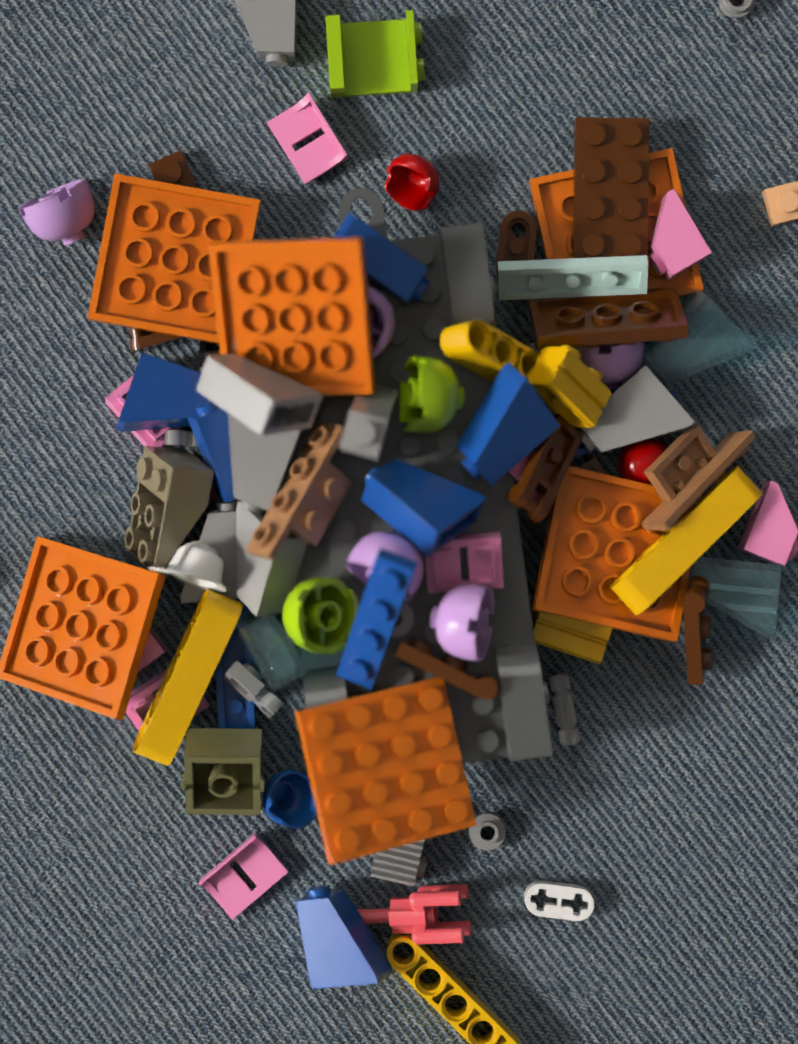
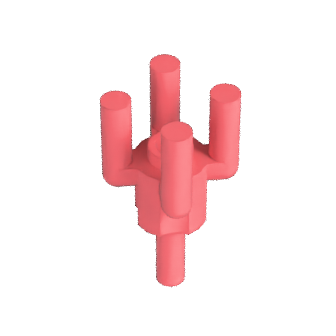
[357,884,472,944]

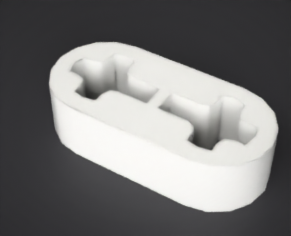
[524,880,594,921]

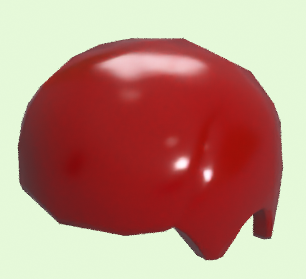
[384,153,439,212]
[617,438,668,485]

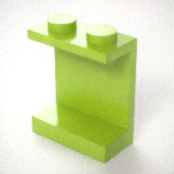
[325,10,425,98]

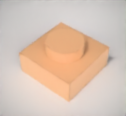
[762,181,798,227]

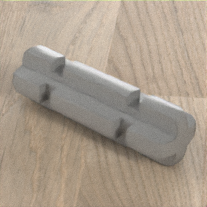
[549,673,580,746]

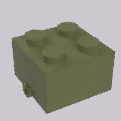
[181,728,265,815]

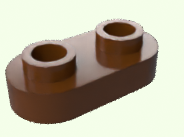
[496,211,537,275]

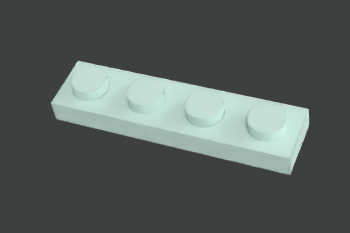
[498,255,648,300]

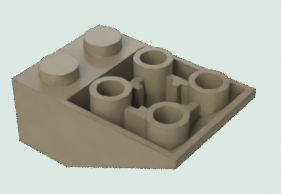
[125,446,214,573]

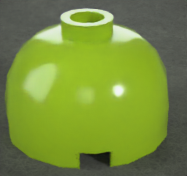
[398,355,464,433]
[282,577,359,654]

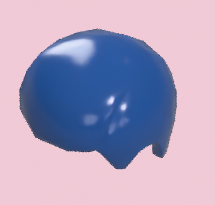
[262,769,317,829]

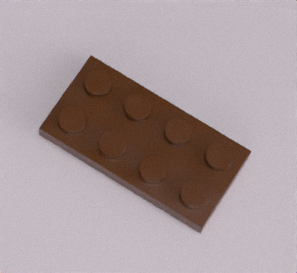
[573,117,649,259]
[529,287,688,350]

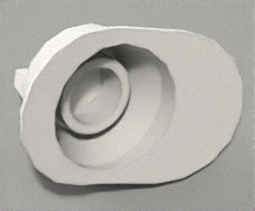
[149,540,226,593]

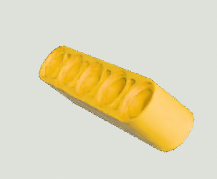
[440,319,557,415]
[610,465,763,615]
[133,589,243,766]
[387,933,523,1044]

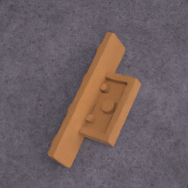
[246,421,353,561]
[641,425,756,531]

